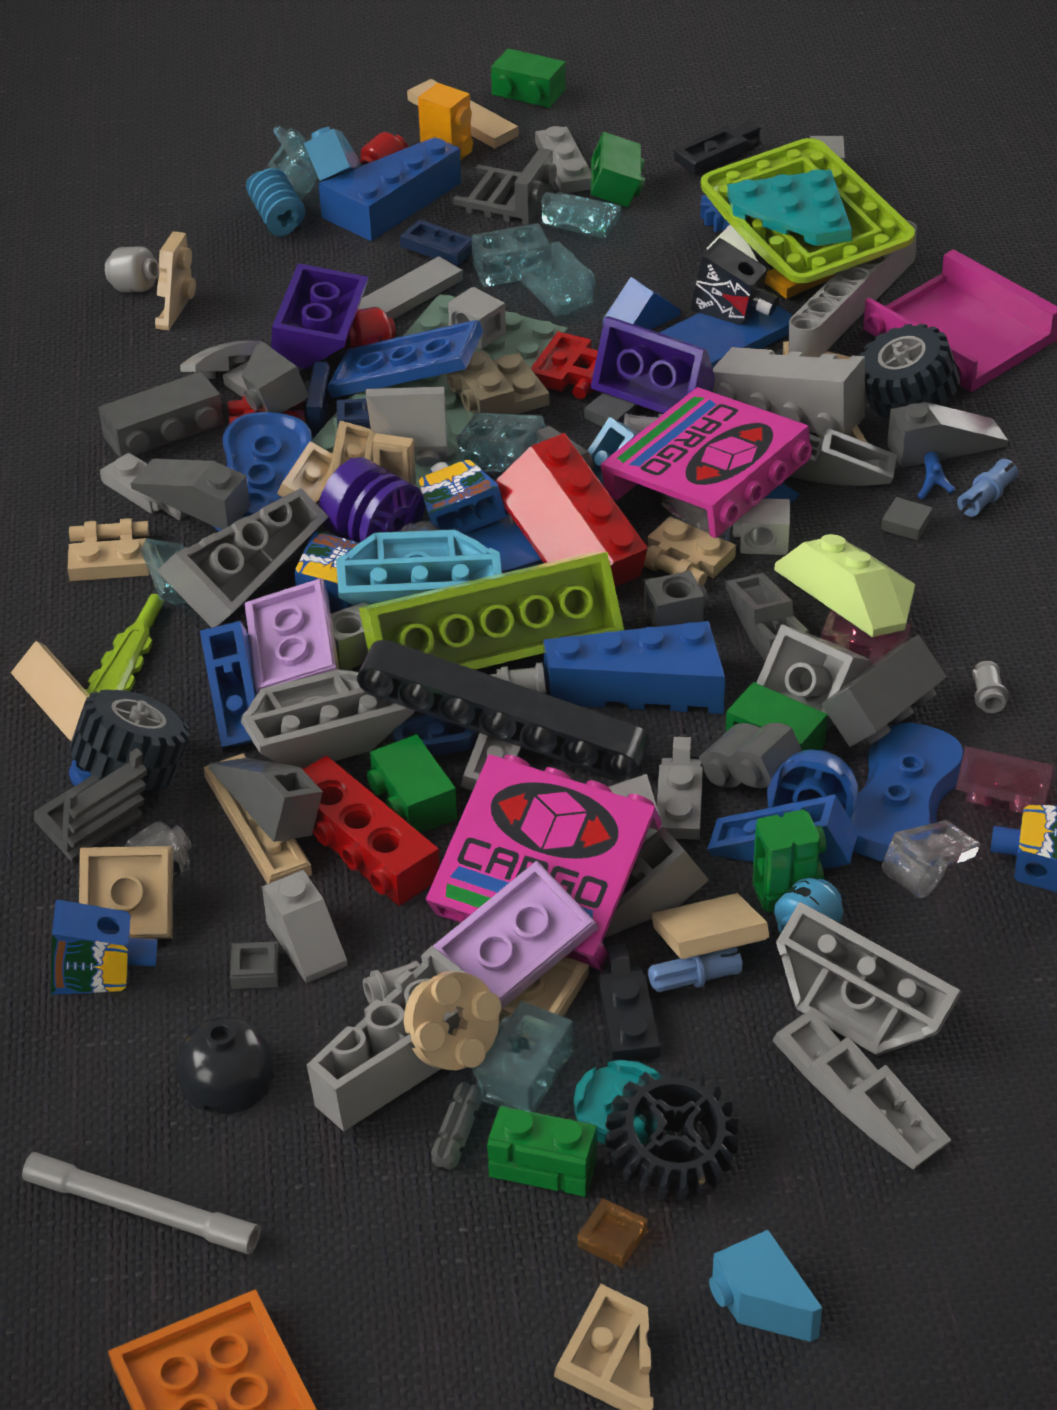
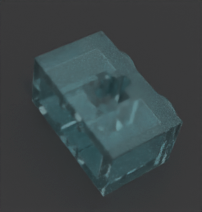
[473,1001,573,1112]

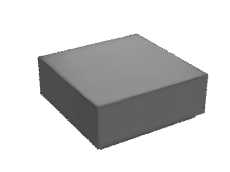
[584,393,637,427]
[881,497,933,541]
[230,941,279,989]

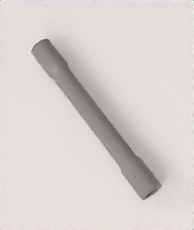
[22,1152,260,1255]

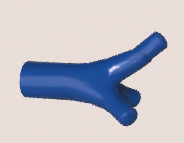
[918,451,955,500]

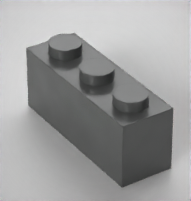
[98,371,224,458]
[821,635,947,747]

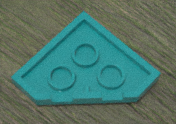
[727,169,852,246]

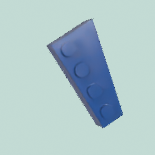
[319,137,461,241]
[543,621,725,714]

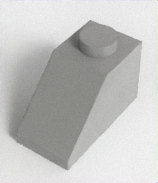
[262,870,348,983]

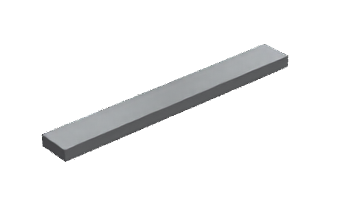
[223,256,463,397]

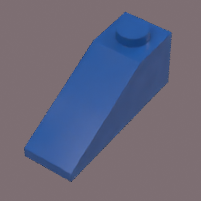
[200,621,257,750]
[708,794,858,869]

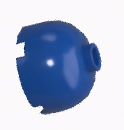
[767,749,858,819]

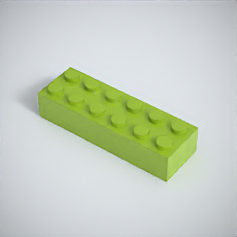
[358,552,624,670]

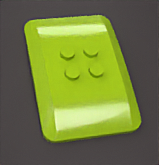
[701,138,915,283]

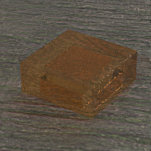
[578,1199,647,1268]

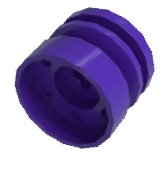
[319,457,424,543]

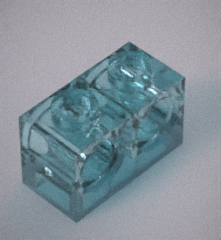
[471,223,551,287]
[456,413,546,472]

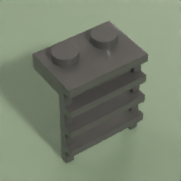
[453,148,557,226]
[34,748,147,863]

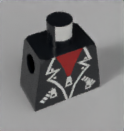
[691,238,779,325]

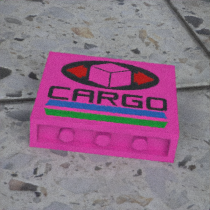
[601,387,812,538]
[426,754,662,971]

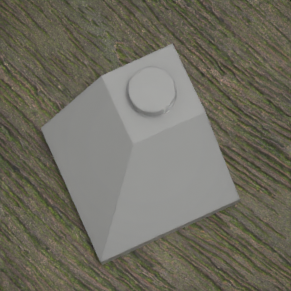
[366,387,448,466]
[756,624,872,732]

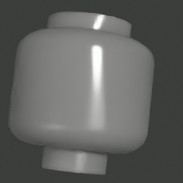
[105,246,159,292]

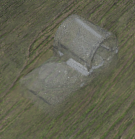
[882,820,980,898]

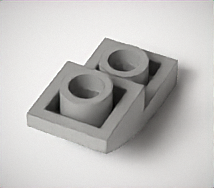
[180,340,262,379]

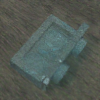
[268,125,318,201]
[542,192,621,238]
[521,241,595,316]

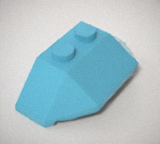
[336,530,502,605]

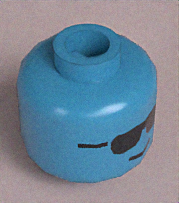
[774,878,843,934]

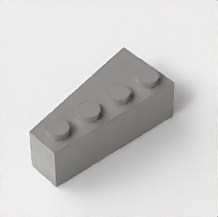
[713,347,865,436]
[156,488,328,628]

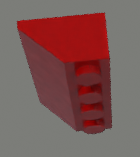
[495,433,648,587]

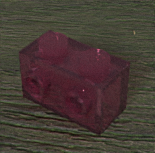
[956,746,1056,813]

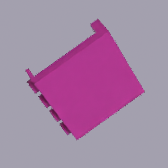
[863,249,1057,392]

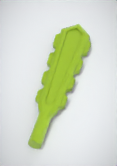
[85,594,164,695]

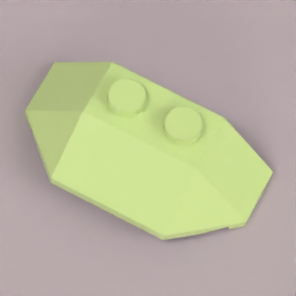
[774,534,915,637]

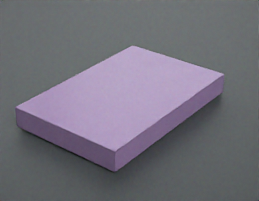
[245,578,339,694]
[433,861,598,1010]

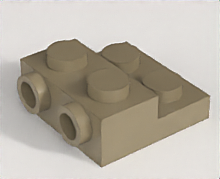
[446,350,549,425]

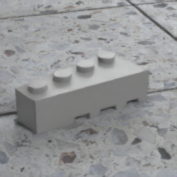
[307,946,466,1131]

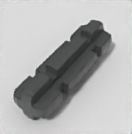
[431,1082,482,1170]

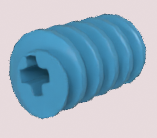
[246,168,306,237]

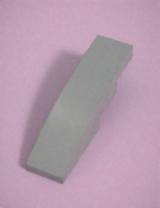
[772,1009,951,1170]

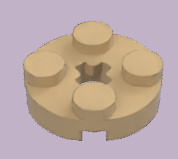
[404,971,501,1070]

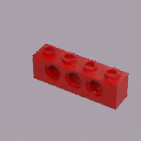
[302,755,440,906]

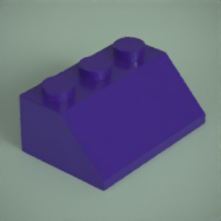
[271,263,368,369]
[591,316,715,414]

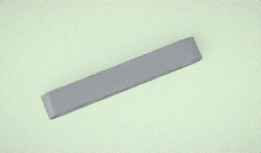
[789,220,917,358]

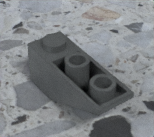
[209,758,323,842]

